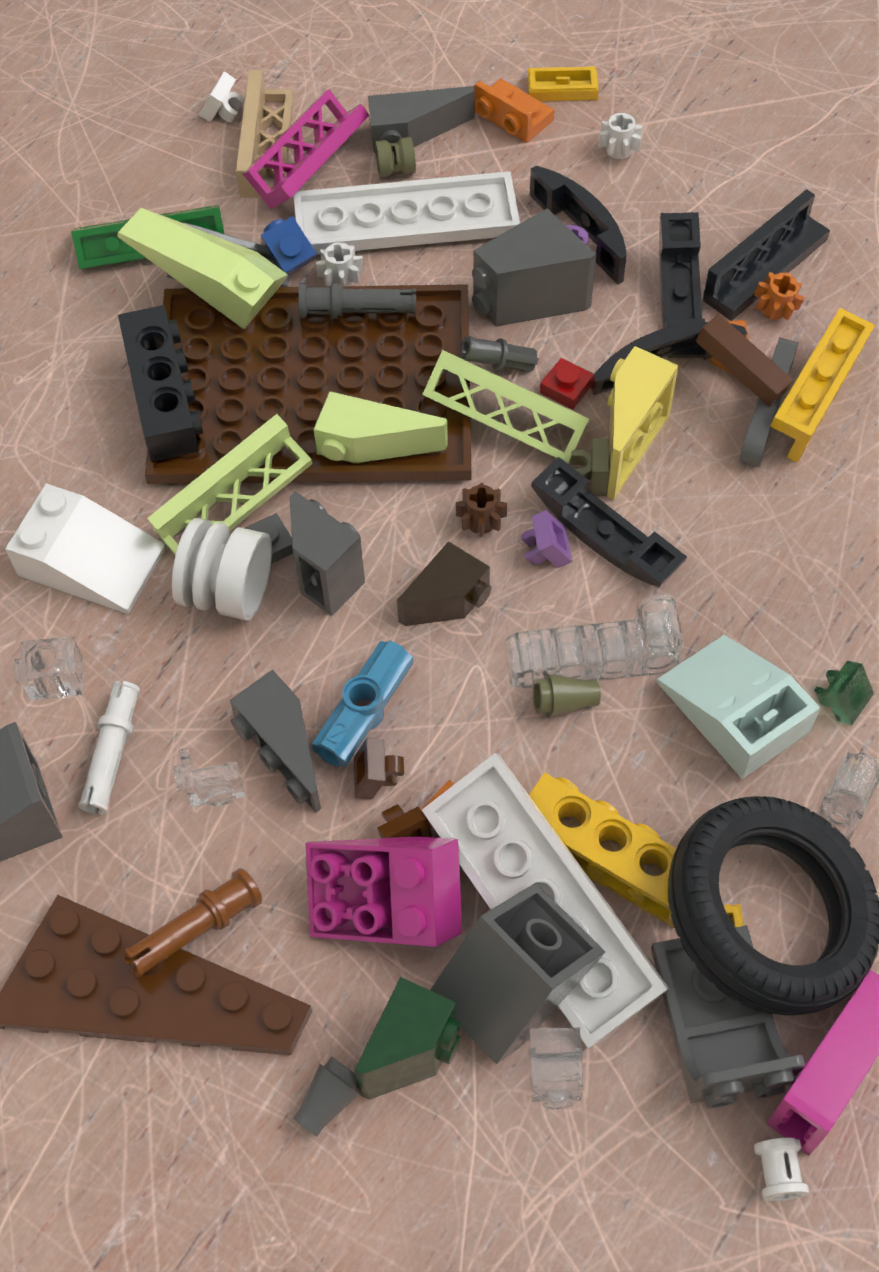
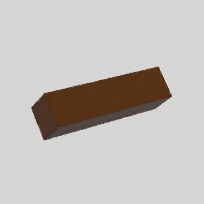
[696,313,793,407]

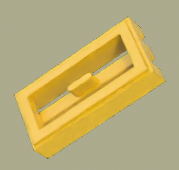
[527,66,599,101]

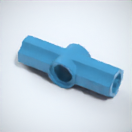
[312,640,414,768]

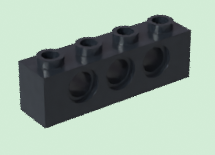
[118,305,203,462]

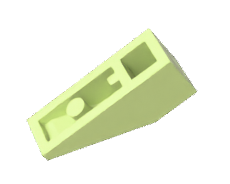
[314,392,448,463]

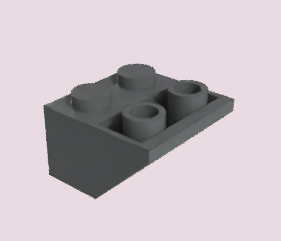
[290,491,365,616]

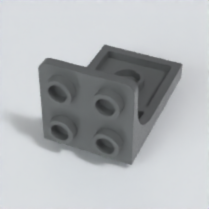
[651,925,806,1108]

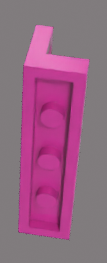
[243,89,369,209]

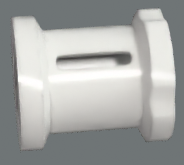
[754,1138,810,1201]

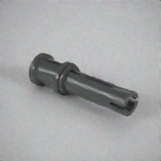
[299,283,416,319]

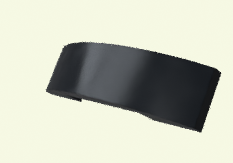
[529,166,627,285]
[659,212,705,358]
[591,322,747,395]
[531,456,687,588]

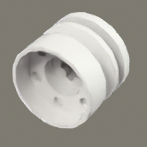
[171,518,272,620]

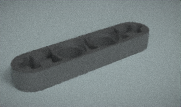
[739,337,799,467]

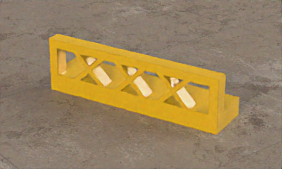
[770,308,875,463]

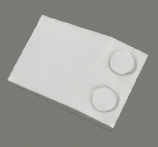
[5,483,166,614]

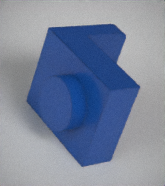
[261,216,317,275]

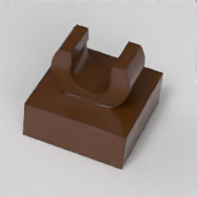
[354,738,404,799]
[377,804,432,838]

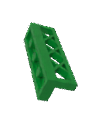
[71,205,225,269]

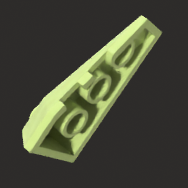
[117,208,288,329]

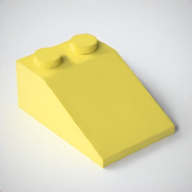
[607,346,679,500]

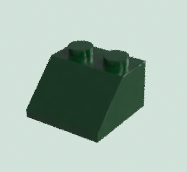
[354,977,461,1100]

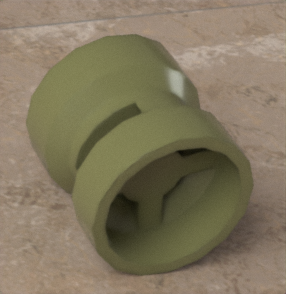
[375,137,416,178]

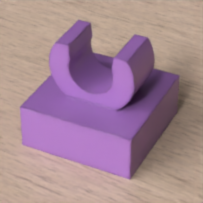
[521,510,573,568]

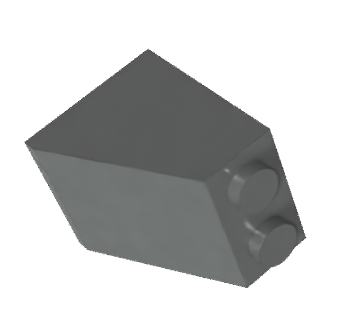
[472,209,596,327]
[0,722,63,862]
[430,883,606,1064]

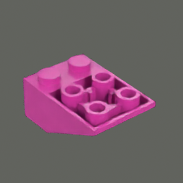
[305,837,462,947]

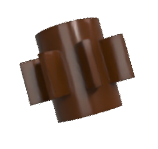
[456,483,507,537]

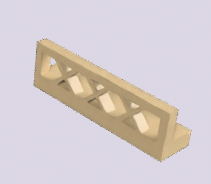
[236,70,294,198]

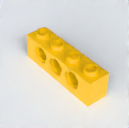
[529,772,676,929]

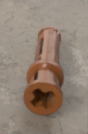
[122,868,262,978]

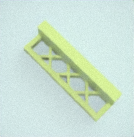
[422,350,590,463]
[147,414,313,555]

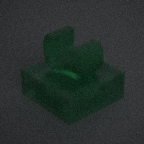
[814,660,874,725]

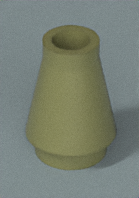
[532,674,601,718]

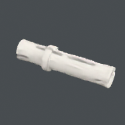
[78,681,141,815]

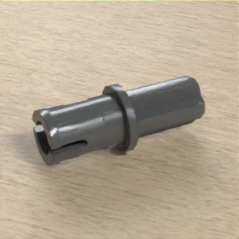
[460,336,539,371]

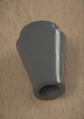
[293,1056,360,1137]

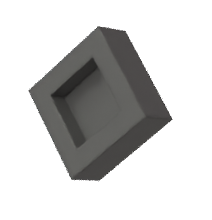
[244,513,293,564]

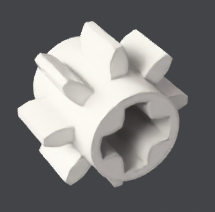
[598,113,643,159]
[316,242,364,286]

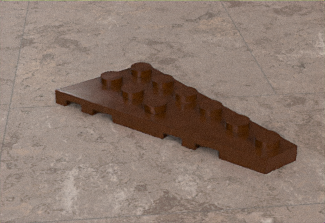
[0,895,312,1055]

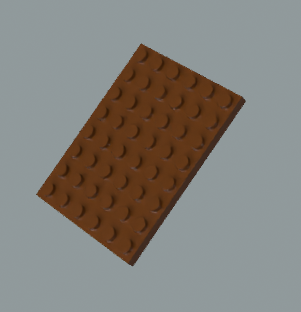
[145,284,472,484]

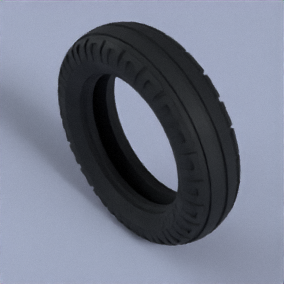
[668,796,879,1016]

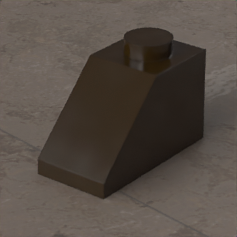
[397,541,492,626]

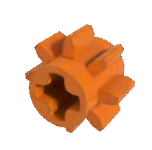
[754,272,804,320]

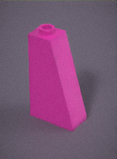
[766,970,879,1156]

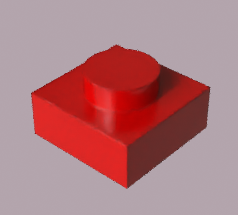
[540,357,594,410]

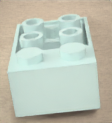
[656,635,821,779]

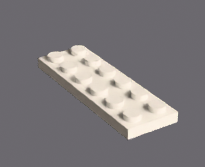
[294,171,520,254]
[422,753,670,1048]

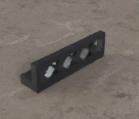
[703,189,830,321]

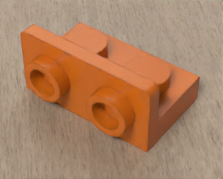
[474,78,554,143]

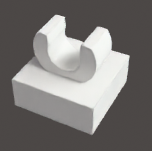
[198,72,244,122]

